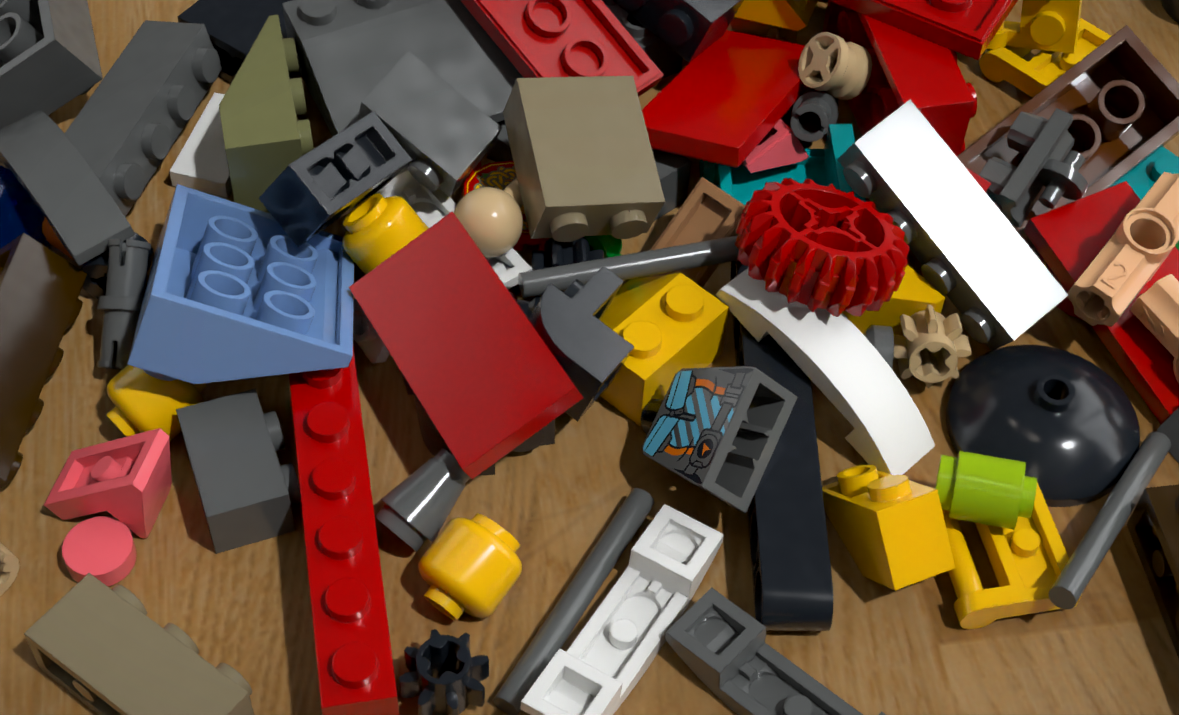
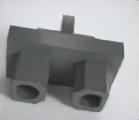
[979,108,1088,228]

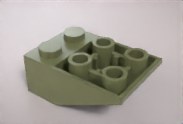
[219,15,314,214]

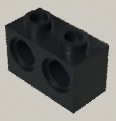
[259,111,412,247]

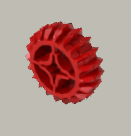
[734,178,910,317]

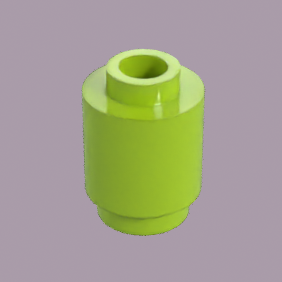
[935,451,1037,530]

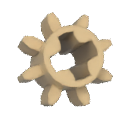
[894,305,972,388]

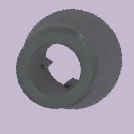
[375,448,470,552]

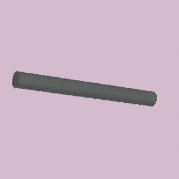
[518,236,739,298]
[1049,432,1171,609]
[493,488,655,715]

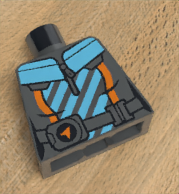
[641,366,798,513]

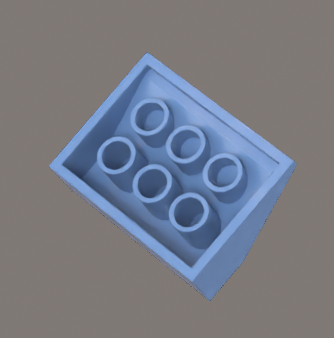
[127,184,354,384]

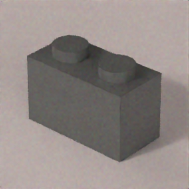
[357,50,502,197]
[176,389,301,554]

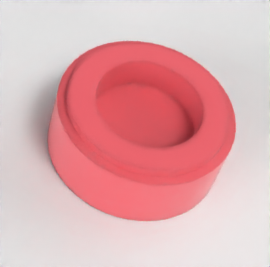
[62,516,137,587]

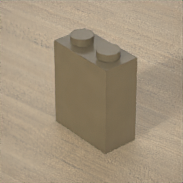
[503,76,665,242]

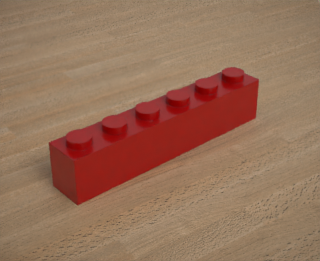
[289,348,399,715]

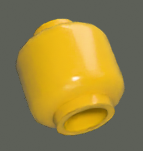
[342,193,429,275]
[106,365,207,441]
[418,513,522,621]

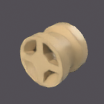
[798,32,873,100]

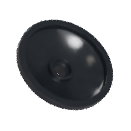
[946,344,1140,507]

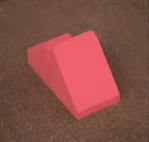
[44,428,172,539]

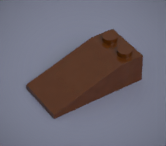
[957,25,1179,248]

